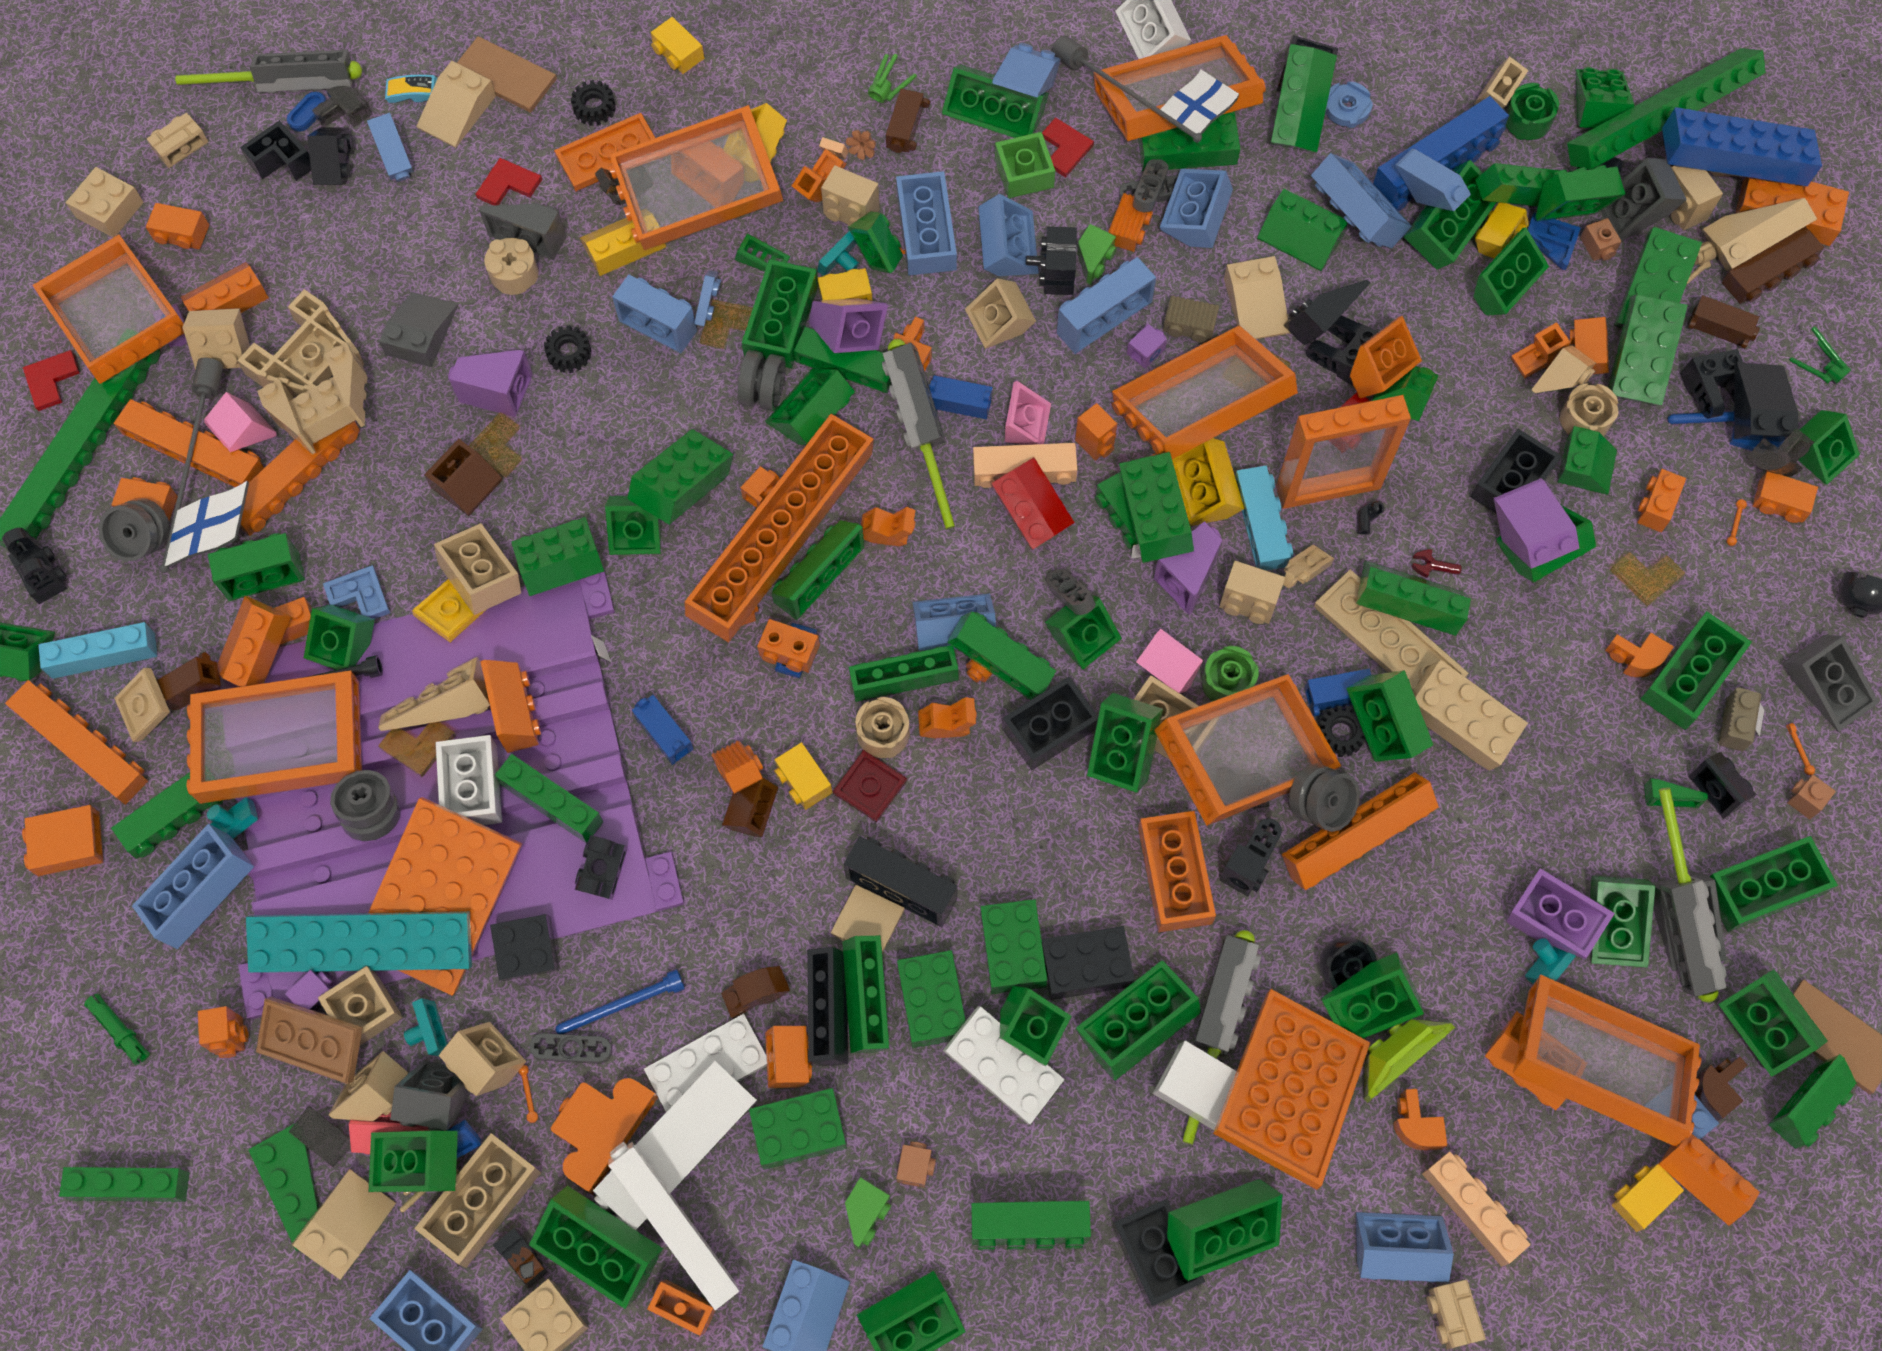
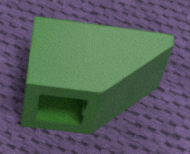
[1077,224,1117,285]
[845,1177,892,1249]

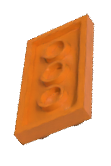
[554,113,655,192]

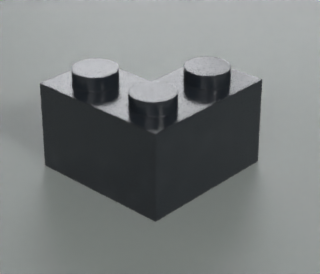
[240,120,311,181]
[307,127,354,185]

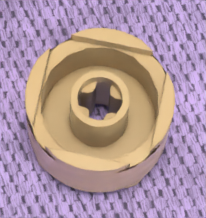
[484,238,539,295]
[1559,383,1619,436]
[855,697,910,758]

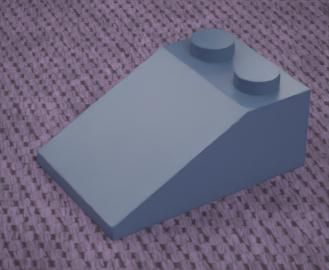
[992,43,1061,98]

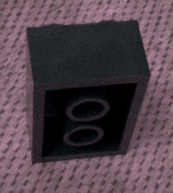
[1470,429,1562,514]
[1002,677,1098,771]
[1041,926,1135,1000]
[1112,1199,1205,1309]

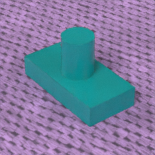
[817,231,860,276]
[207,797,258,839]
[1525,938,1576,984]
[404,998,448,1057]

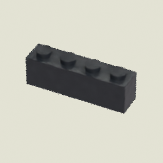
[807,947,848,1066]

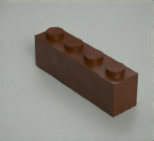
[1722,226,1824,304]

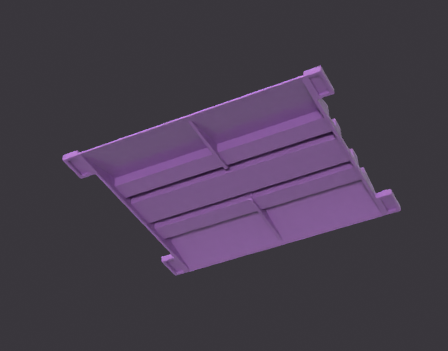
[205,564,684,1020]

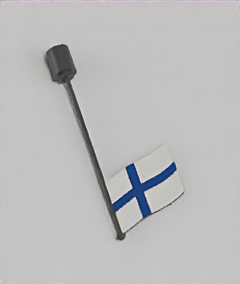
[1052,35,1239,142]
[159,358,249,573]

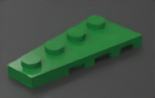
[248,1120,319,1252]

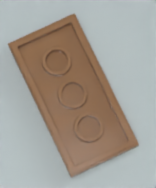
[457,36,557,113]
[1793,980,1882,1095]
[256,997,363,1084]

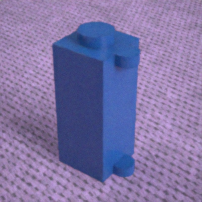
[928,375,993,419]
[1304,668,1371,716]
[632,695,694,765]

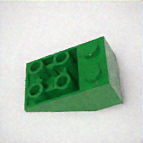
[1576,67,1635,128]

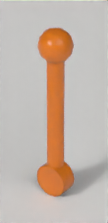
[1726,499,1747,546]
[1786,723,1815,775]
[518,1065,538,1123]

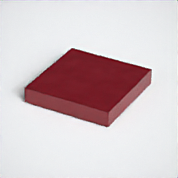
[833,750,908,823]

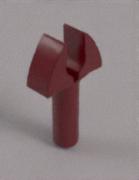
[1411,549,1462,578]

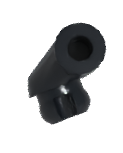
[1357,501,1384,535]

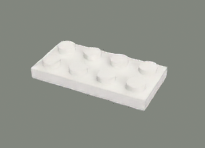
[943,1006,1065,1124]
[644,1014,767,1112]

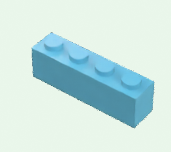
[1235,465,1293,571]
[39,622,157,679]

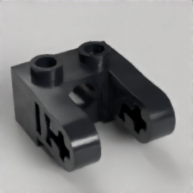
[1306,315,1378,385]
[1680,349,1744,419]
[2,528,67,604]
[1219,818,1282,897]
[574,835,628,900]

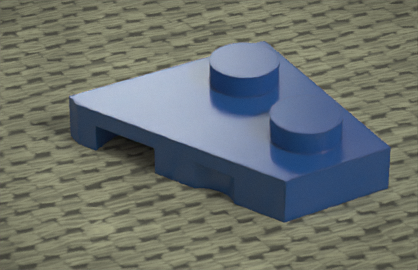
[1528,212,1581,270]

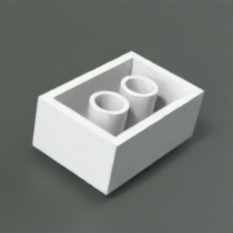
[436,735,502,825]

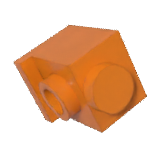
[740,466,780,508]

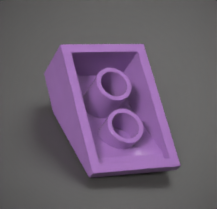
[1507,868,1615,960]

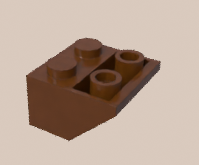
[424,438,503,516]

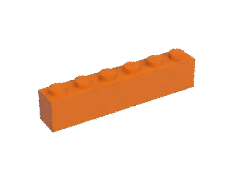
[114,399,264,487]
[240,421,360,536]
[5,680,148,805]
[1282,772,1439,890]

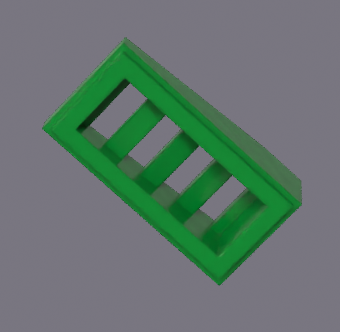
[734,233,791,272]
[1644,778,1708,808]

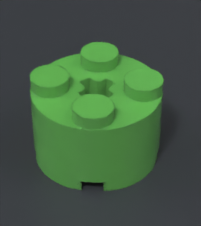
[1202,646,1259,701]

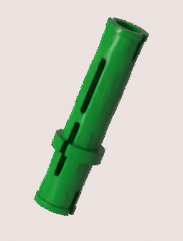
[84,993,150,1065]

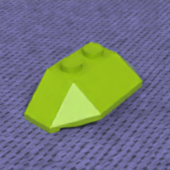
[1364,1019,1455,1103]

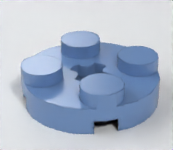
[1325,82,1373,128]

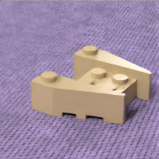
[237,289,364,397]
[257,342,367,454]

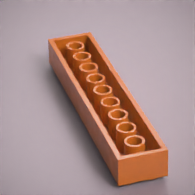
[684,414,874,643]

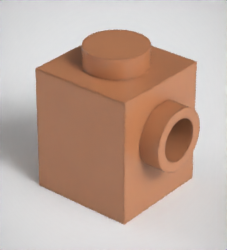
[1580,218,1622,261]
[1787,775,1836,820]
[896,1142,936,1188]

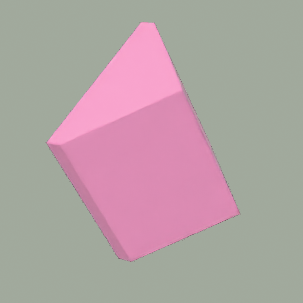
[1005,381,1051,445]
[204,392,277,452]
[1136,629,1203,694]

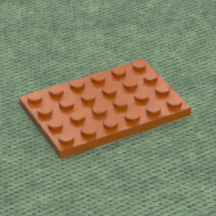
[368,797,523,996]
[1213,989,1370,1190]

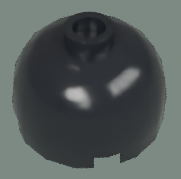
[1839,572,1882,618]
[1319,937,1377,989]

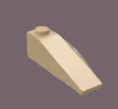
[1702,198,1817,271]
[378,657,490,731]

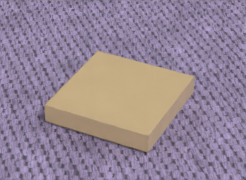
[114,668,170,742]
[831,885,905,954]

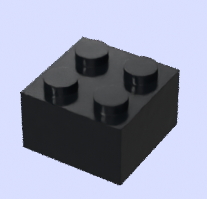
[490,914,559,981]

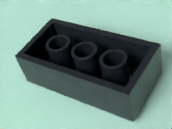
[843,836,958,928]

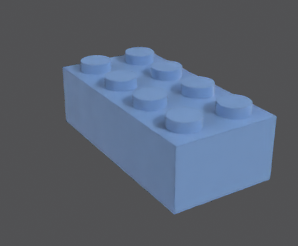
[1311,153,1412,248]
[896,171,957,276]
[1057,257,1156,354]
[132,823,254,949]

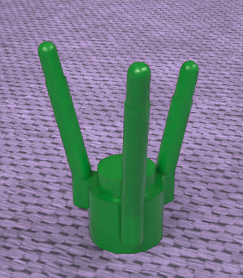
[1789,326,1852,384]

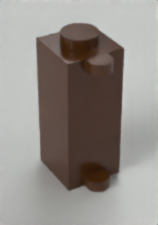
[886,89,931,153]
[1688,295,1760,349]
[157,652,221,710]

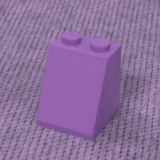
[809,298,888,353]
[448,350,533,417]
[1494,478,1579,569]
[1154,521,1222,615]

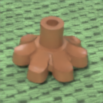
[846,130,876,160]

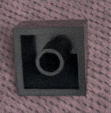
[1688,752,1757,819]

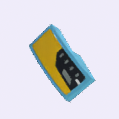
[385,75,437,103]

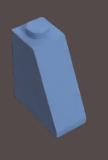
[367,113,413,182]
[1395,148,1471,211]

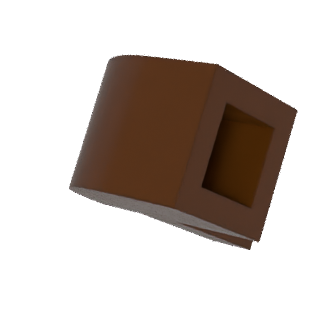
[721,966,790,1018]
[1695,1056,1748,1121]

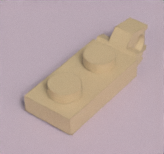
[1283,544,1334,588]

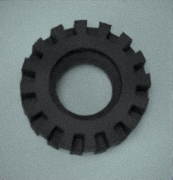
[571,80,616,126]
[544,325,591,373]
[1318,706,1366,757]

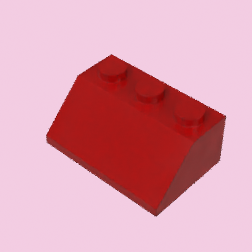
[990,457,1075,550]

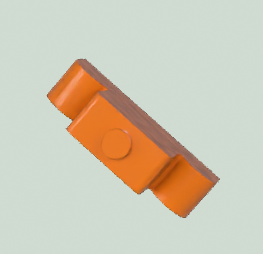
[551,1078,658,1195]

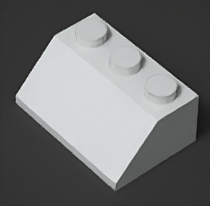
[1115,0,1192,59]

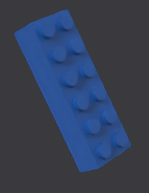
[1373,96,1509,211]
[1662,107,1822,186]

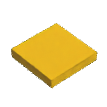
[412,579,486,642]

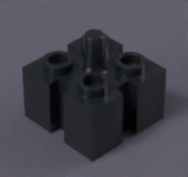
[1026,226,1077,295]

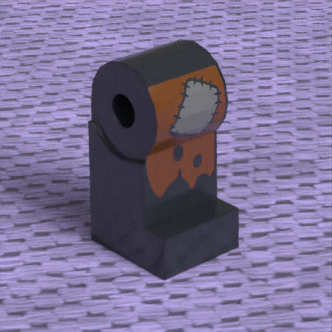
[493,1228,548,1288]

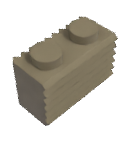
[1163,295,1219,342]
[1718,687,1761,752]

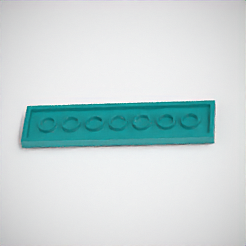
[246,911,472,973]

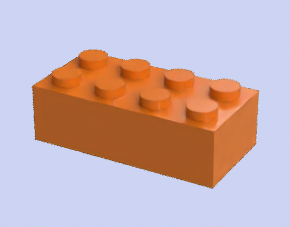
[1735,177,1849,246]
[1138,811,1216,933]

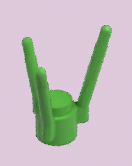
[868,54,917,103]

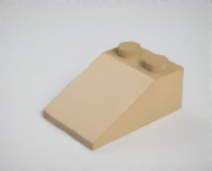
[416,61,496,148]
[1224,256,1290,339]
[292,1169,396,1280]

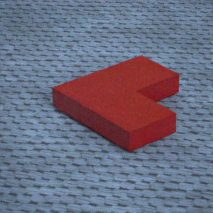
[1042,117,1094,178]
[475,158,542,206]
[22,350,80,411]

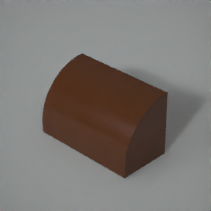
[722,777,778,837]

